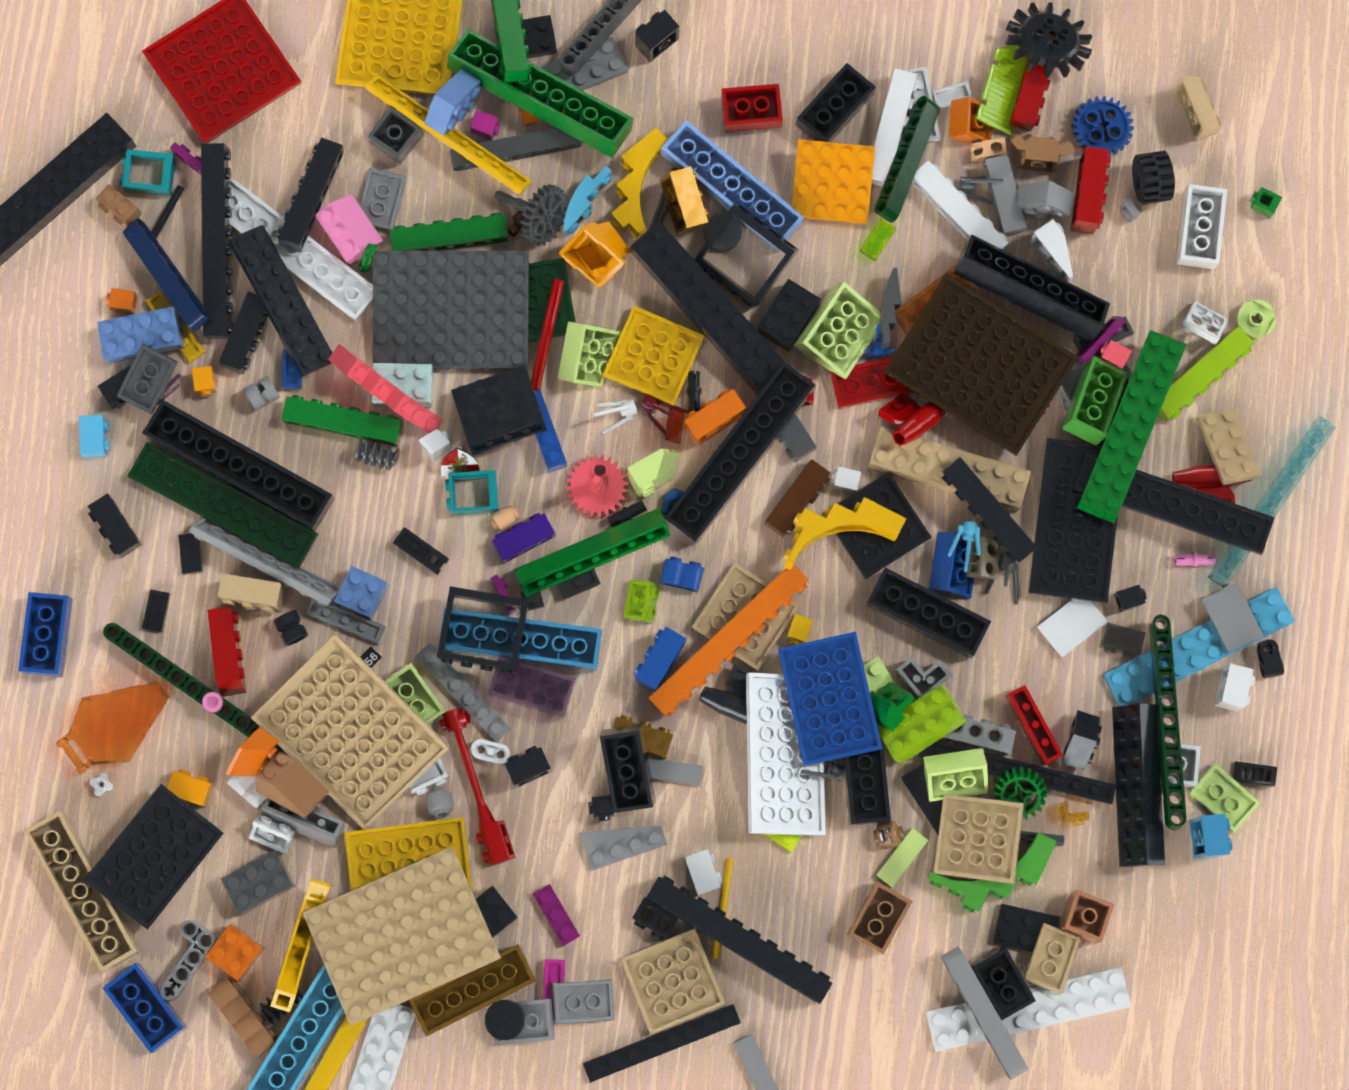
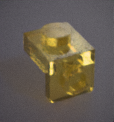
[1058,801,1089,826]

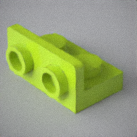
[623,580,660,624]

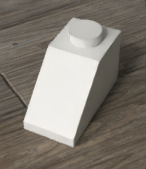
[418,429,452,462]

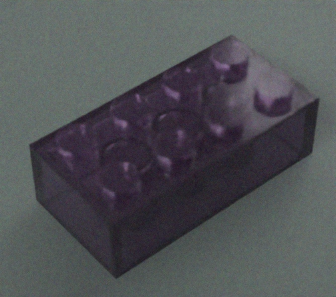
[488,656,576,719]

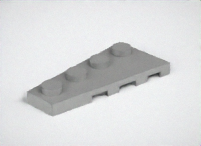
[579,825,667,871]

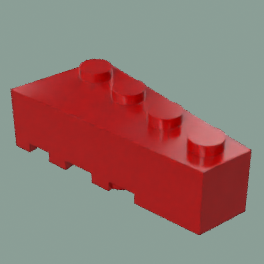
[207,606,247,697]

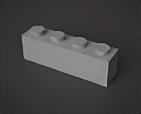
[983,154,1028,236]
[262,798,344,848]

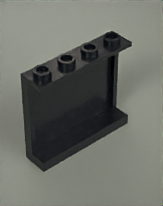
[451,365,547,455]

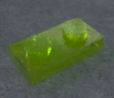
[859,218,897,262]

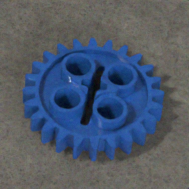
[1071,96,1134,156]

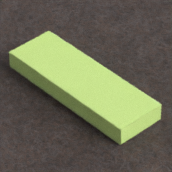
[876,828,928,888]

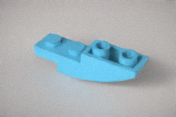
[563,166,612,236]

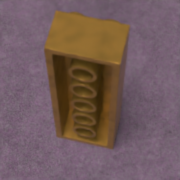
[409,944,537,1036]

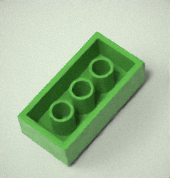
[1062,356,1128,446]

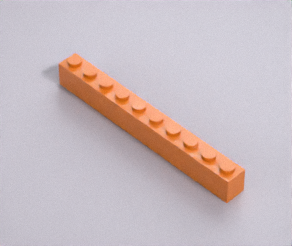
[648,565,809,717]

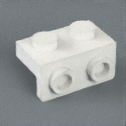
[249,815,295,854]

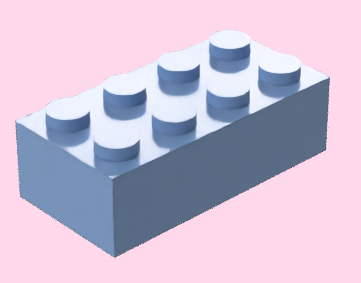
[97,307,185,363]

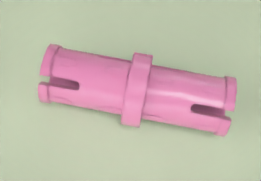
[1174,552,1216,568]

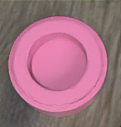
[202,692,223,713]

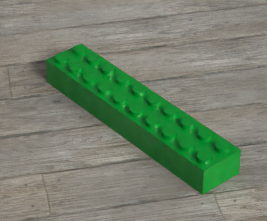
[447,29,634,158]
[1077,330,1187,523]

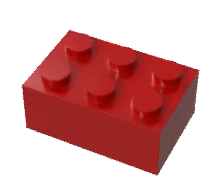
[721,84,783,133]

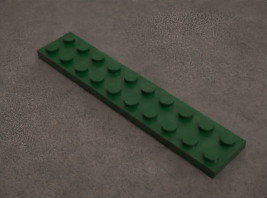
[127,442,319,569]

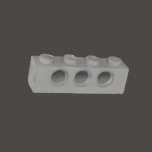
[941,714,1016,755]

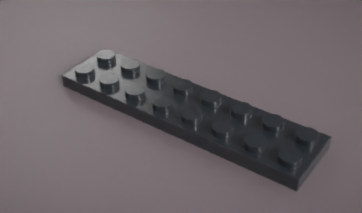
[228,225,333,378]

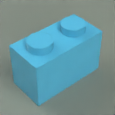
[79,415,110,458]

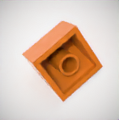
[949,97,992,143]
[226,727,279,777]

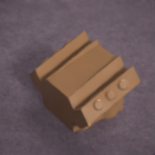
[1008,132,1075,173]

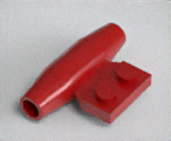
[878,395,947,446]
[1172,465,1253,503]

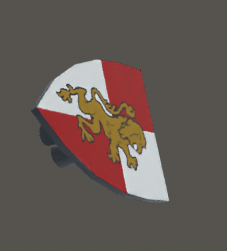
[440,446,480,476]

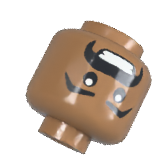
[873,821,904,849]

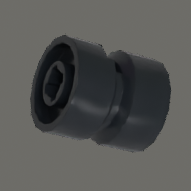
[273,610,308,646]

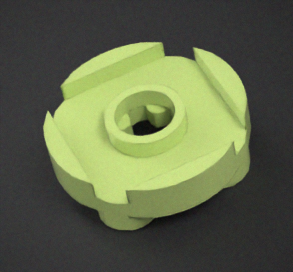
[1236,300,1276,339]

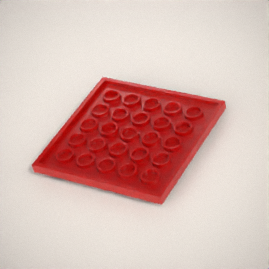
[142,0,302,144]

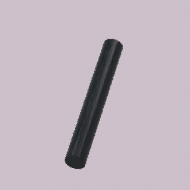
[152,185,185,239]

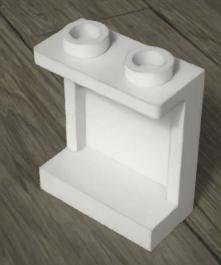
[410,757,450,796]

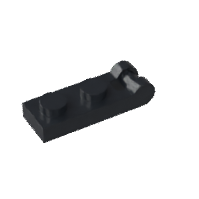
[393,527,449,575]

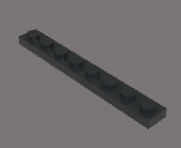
[583,1004,741,1083]

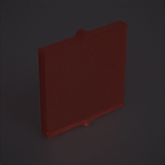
[665,408,684,445]

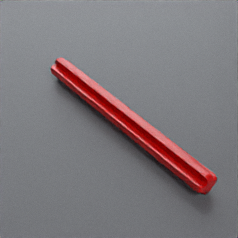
[531,279,564,391]

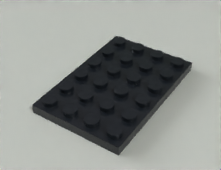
[83,783,224,930]

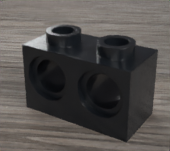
[632,897,679,940]

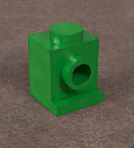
[1249,187,1282,219]

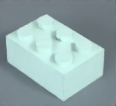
[372,363,434,408]

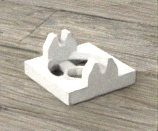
[1181,301,1228,345]

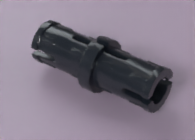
[686,371,702,412]
[607,500,647,527]

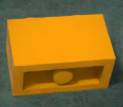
[167,769,214,807]

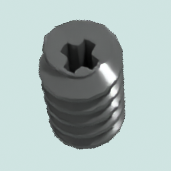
[356,438,399,471]

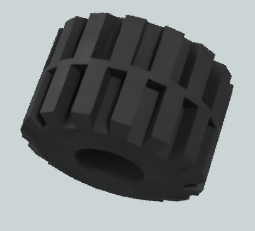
[1132,150,1175,205]

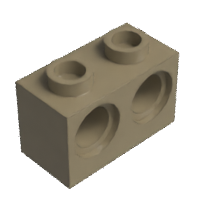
[966,537,1000,581]

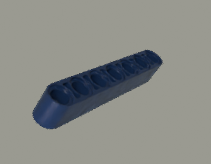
[123,218,210,331]

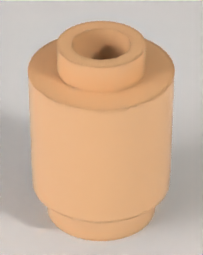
[489,505,520,532]

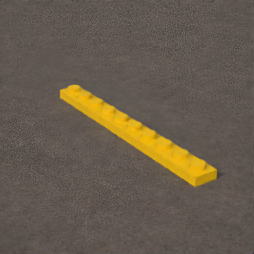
[365,75,532,195]

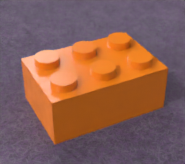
[683,389,746,447]

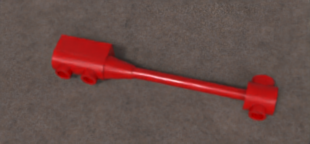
[439,708,516,866]

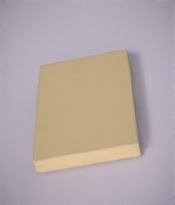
[1024,923,1081,994]

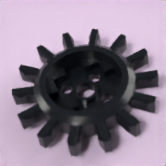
[1005,2,1092,78]

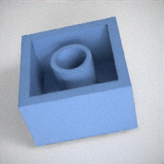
[334,566,389,620]

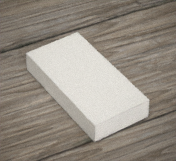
[931,81,973,110]

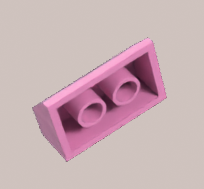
[315,194,384,264]

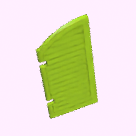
[975,45,1028,136]

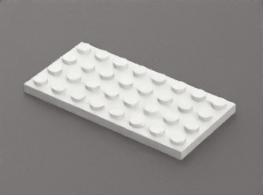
[746,673,825,836]

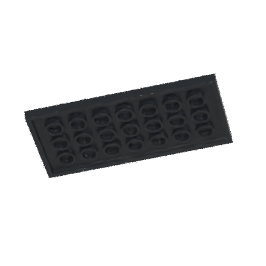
[1028,438,1118,604]

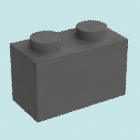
[777,415,817,462]

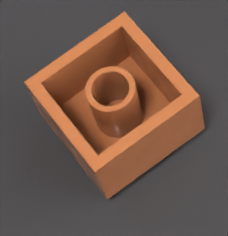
[1059,890,1114,944]

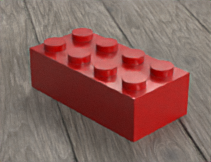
[1070,146,1111,234]

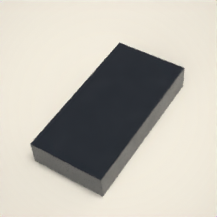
[178,533,203,574]
[142,589,171,632]

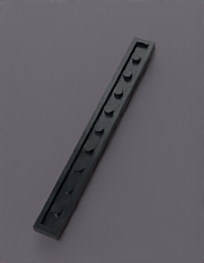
[918,741,1116,804]

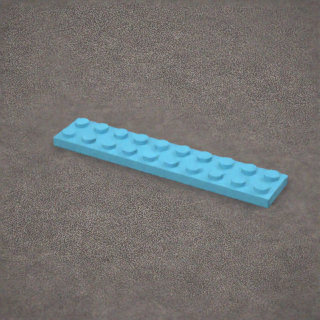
[1103,587,1295,706]

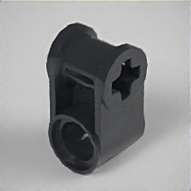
[1257,639,1284,679]

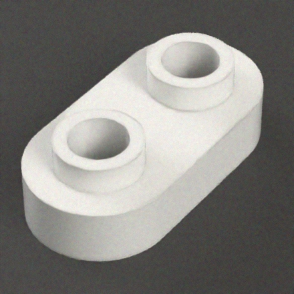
[471,739,511,765]

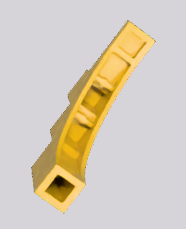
[610,127,668,239]
[783,497,906,570]
[270,878,331,1012]

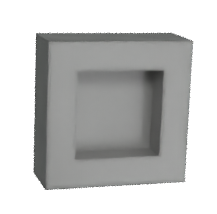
[1120,198,1140,223]

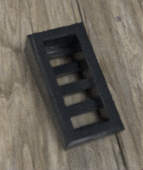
[1233,761,1277,787]

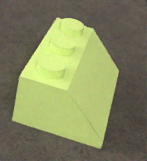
[923,748,989,802]

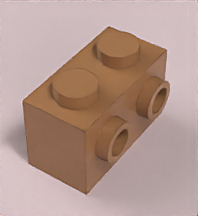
[96,184,142,227]

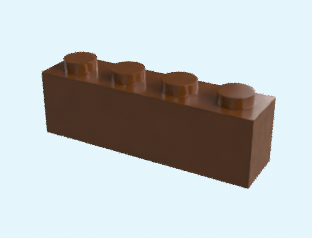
[765,459,831,538]

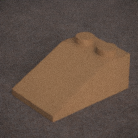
[256,752,329,818]

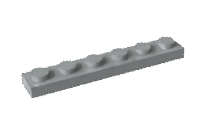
[415,643,511,743]

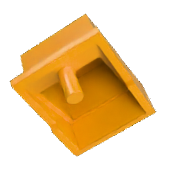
[559,221,631,289]

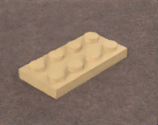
[1197,408,1261,485]

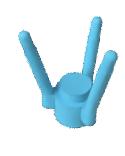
[948,521,981,572]

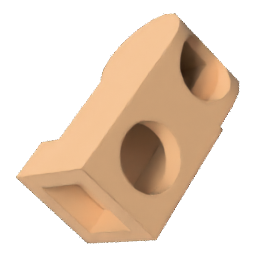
[970,138,1007,162]

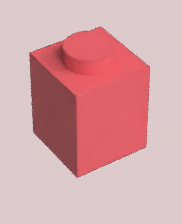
[1100,340,1132,370]

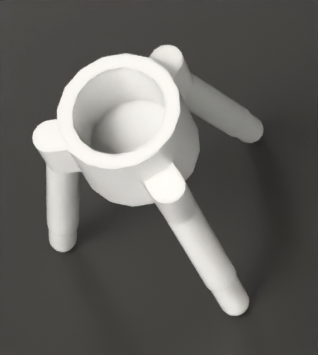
[594,399,637,435]

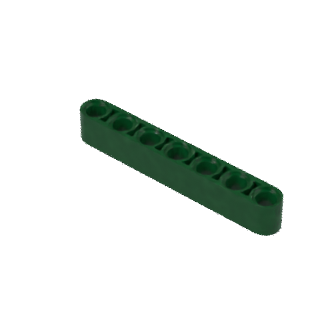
[874,96,940,223]

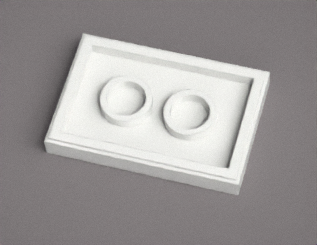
[1036,599,1108,658]

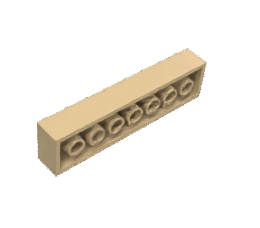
[868,426,1031,512]
[24,811,141,972]

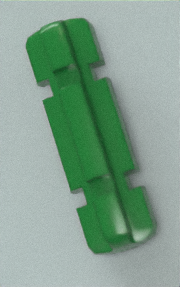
[359,243,377,272]

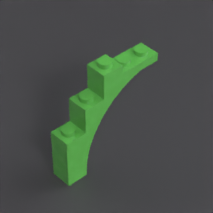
[927,832,1057,913]

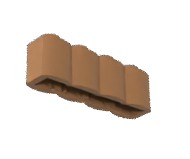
[208,978,278,1058]

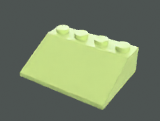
[793,282,880,379]
[384,662,445,724]

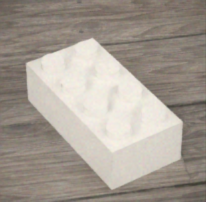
[1176,184,1227,270]

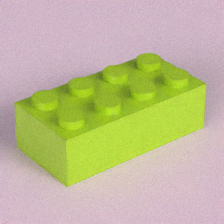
[877,684,968,764]

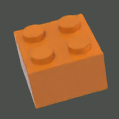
[205,924,265,981]

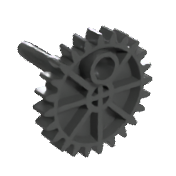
[494,184,568,247]

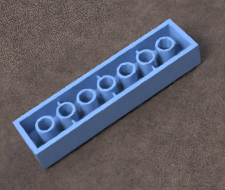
[661,120,804,252]

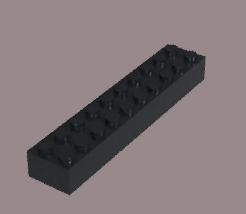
[0,112,137,266]
[629,221,784,395]
[665,361,816,543]
[142,399,335,532]
[646,875,833,1004]

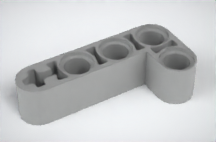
[160,920,217,1000]

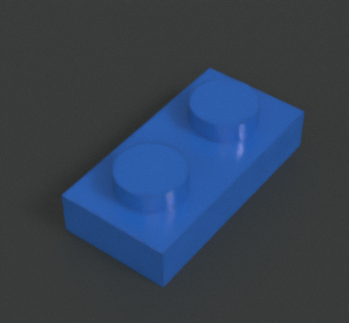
[282,349,303,389]

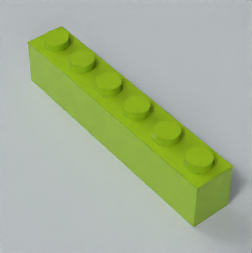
[1159,326,1254,422]

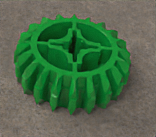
[993,766,1047,820]

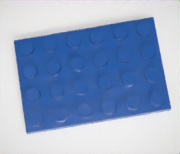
[778,631,882,766]

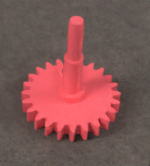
[565,454,629,518]

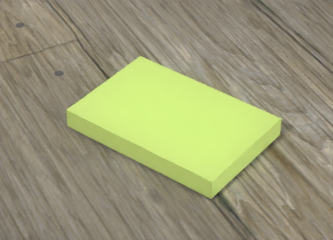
[1188,763,1261,833]

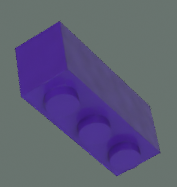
[492,513,556,564]

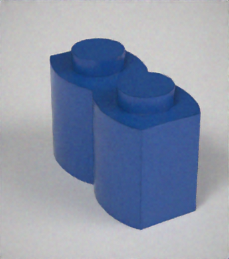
[660,556,704,592]

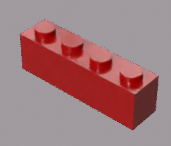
[1010,59,1054,131]
[1005,685,1063,766]

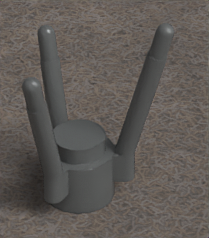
[959,176,1004,204]
[985,555,1018,604]
[800,759,845,781]

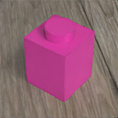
[470,110,501,141]

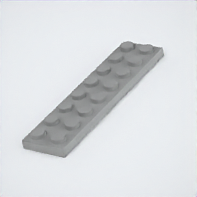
[189,517,341,606]

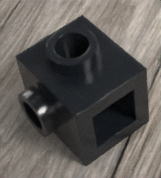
[588,795,614,822]

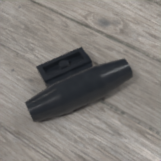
[699,664,754,725]

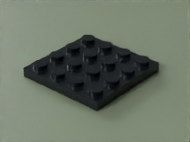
[823,472,932,580]

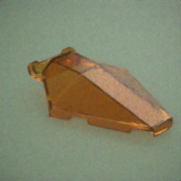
[56,681,169,775]

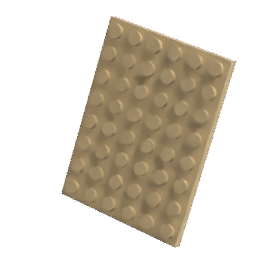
[251,633,450,830]
[303,846,501,1026]

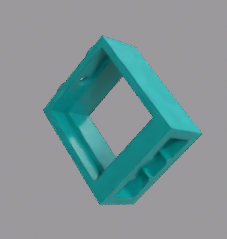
[120,149,176,196]
[445,470,499,515]

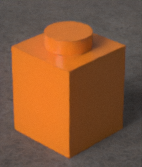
[106,288,138,314]

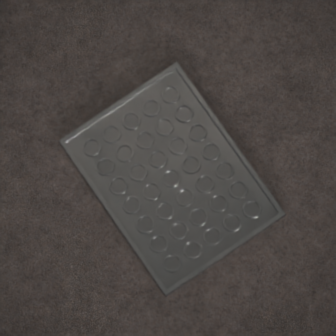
[373,251,529,369]

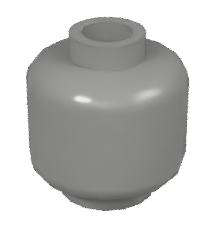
[426,787,454,818]

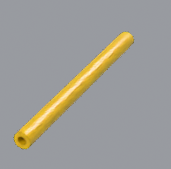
[712,858,734,959]

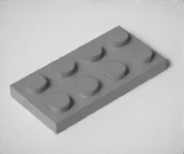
[543,36,628,91]

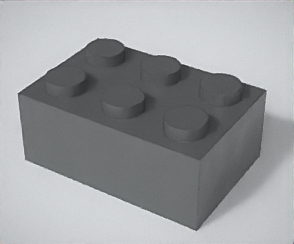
[221,850,296,915]

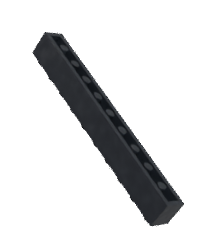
[201,143,233,339]

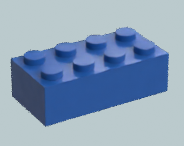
[18,592,73,677]
[103,963,188,1053]

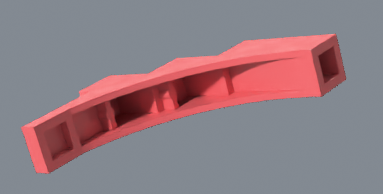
[328,344,443,434]

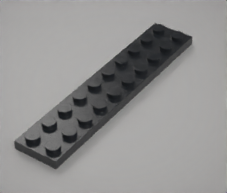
[1073,452,1275,555]

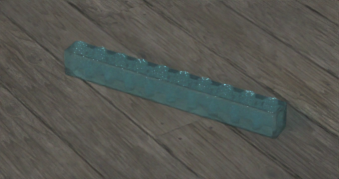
[1208,416,1336,588]

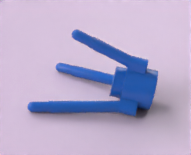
[864,324,896,358]

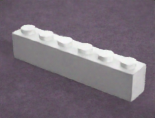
[872,68,919,187]
[912,161,1008,250]

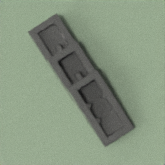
[880,267,902,349]

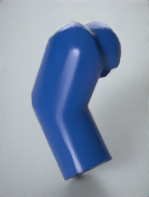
[661,488,683,514]

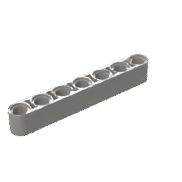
[941,947,1029,1080]

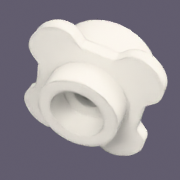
[90,773,113,796]

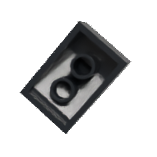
[970,946,1036,1021]

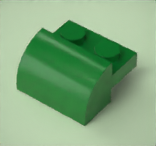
[870,682,915,732]

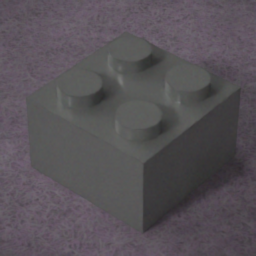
[368,106,423,165]

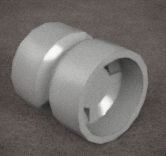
[244,375,280,410]

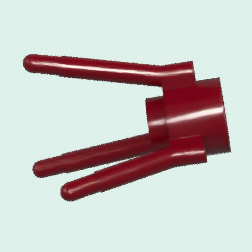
[639,394,690,436]

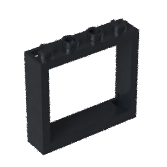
[694,203,799,307]
[437,586,530,675]

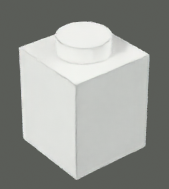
[830,466,861,494]

